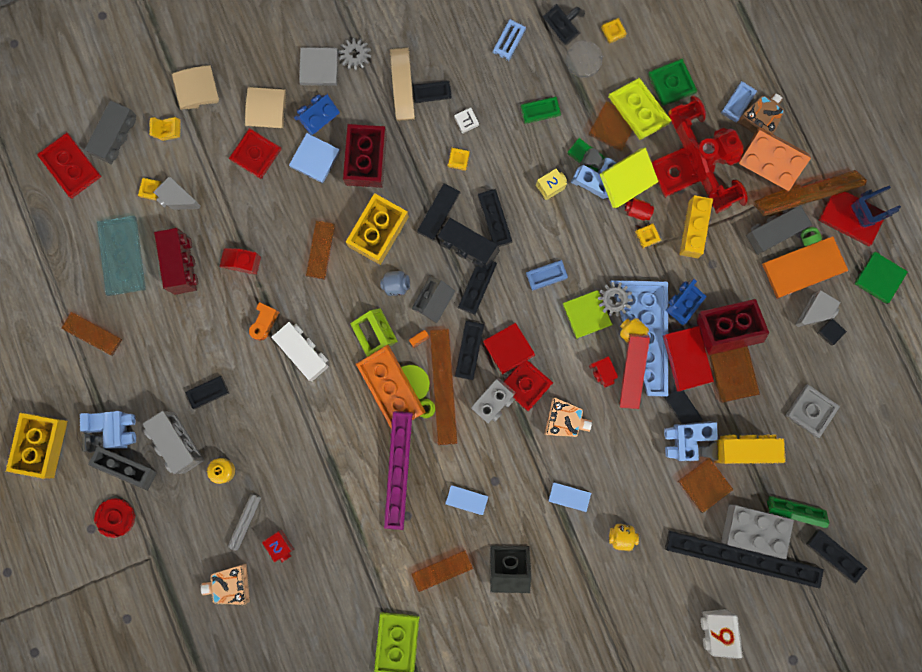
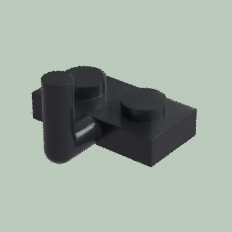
[543,4,585,46]

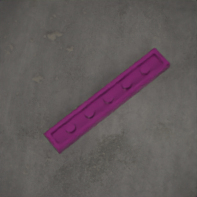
[384,411,413,530]

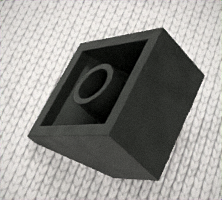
[490,546,531,593]

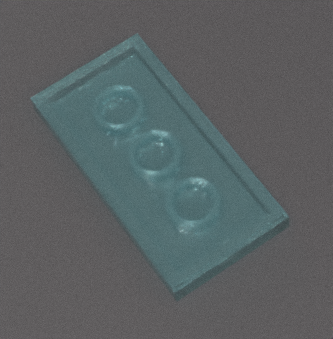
[97,216,146,296]

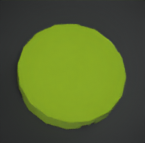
[401,365,430,401]

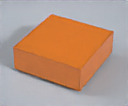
[409,330,429,348]

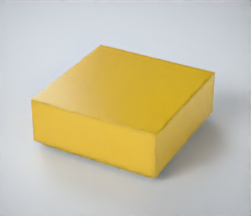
[601,18,627,44]
[448,148,470,171]
[138,178,162,201]
[635,223,661,248]

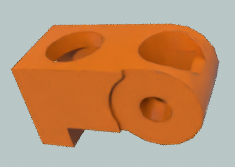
[249,302,280,341]

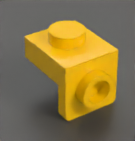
[149,117,180,141]

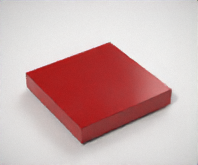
[229,128,281,179]
[483,323,535,374]
[503,360,553,412]

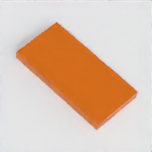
[762,236,849,299]
[356,345,426,429]

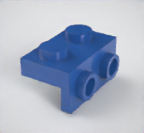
[294,94,340,135]
[665,279,707,325]

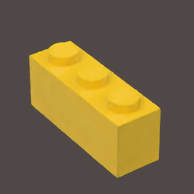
[679,195,713,259]

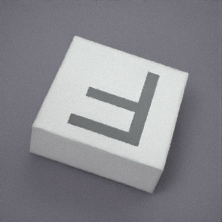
[454,108,479,134]

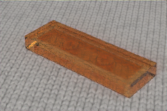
[306,221,335,280]
[61,312,122,356]
[411,550,473,592]

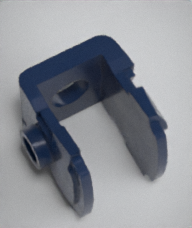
[851,185,901,228]

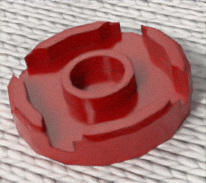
[94,498,135,538]

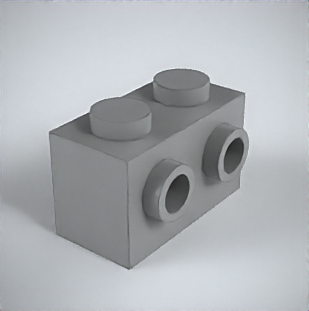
[471,377,516,424]

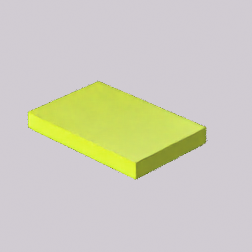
[609,78,671,140]
[600,148,658,208]

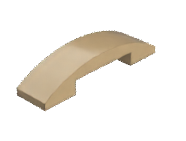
[390,48,415,121]

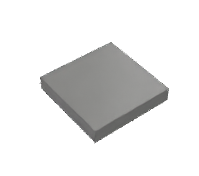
[299,48,338,86]
[785,384,840,438]

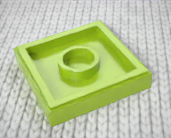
[562,290,612,339]

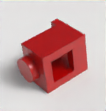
[589,356,619,388]

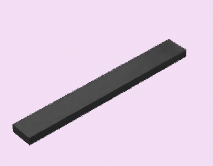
[665,531,824,589]

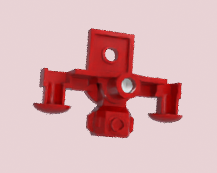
[651,96,748,214]

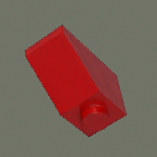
[219,248,261,275]

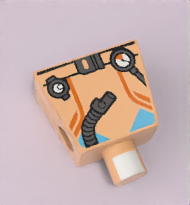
[544,398,592,437]
[201,564,250,605]

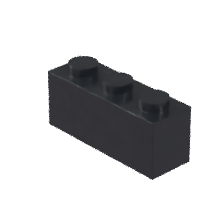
[438,218,500,269]

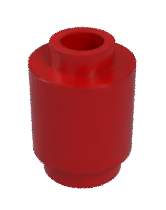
[624,198,654,221]

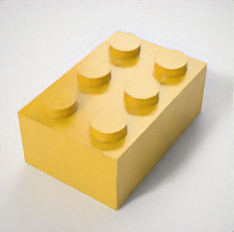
[346,193,409,265]
[6,413,68,479]
[714,435,785,463]

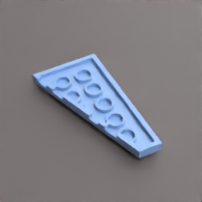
[610,280,668,397]

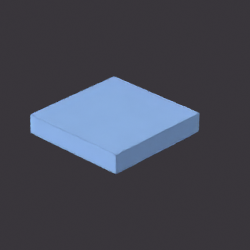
[289,133,340,183]

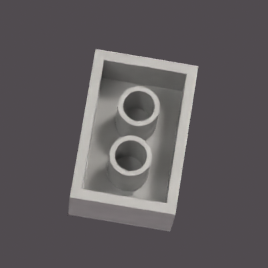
[143,411,205,474]
[721,504,794,559]

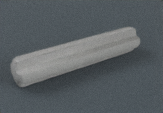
[228,494,261,551]

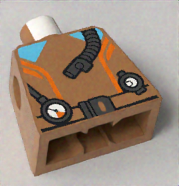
[737,94,784,134]

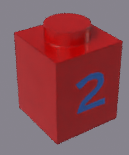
[262,530,295,563]

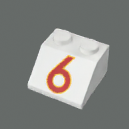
[701,609,742,658]

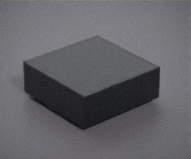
[818,319,847,346]

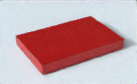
[37,133,102,199]
[818,187,885,246]
[663,326,714,391]

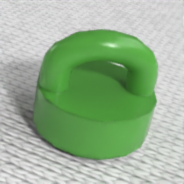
[801,227,823,247]

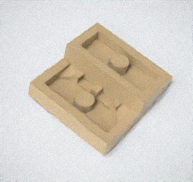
[172,66,219,110]
[245,87,286,128]

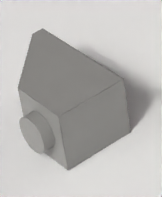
[153,176,201,210]
[795,290,841,327]

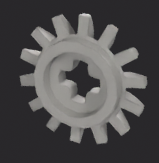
[338,38,371,70]
[598,282,633,316]

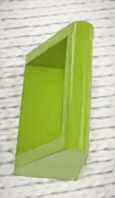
[350,308,398,357]

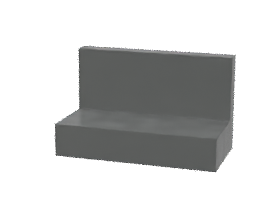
[411,276,455,323]

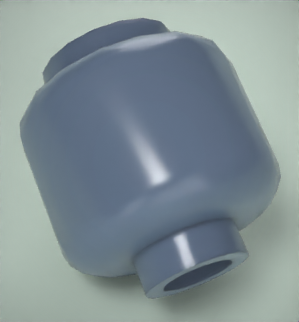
[380,271,410,296]

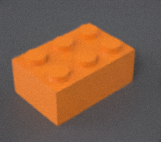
[739,127,811,191]

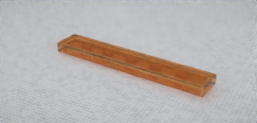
[754,170,867,216]
[430,329,457,445]

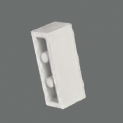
[272,322,329,382]

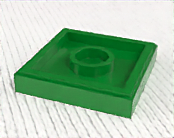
[648,58,697,107]
[854,252,908,304]

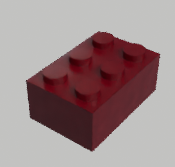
[343,124,387,188]
[154,228,198,295]
[696,299,769,355]

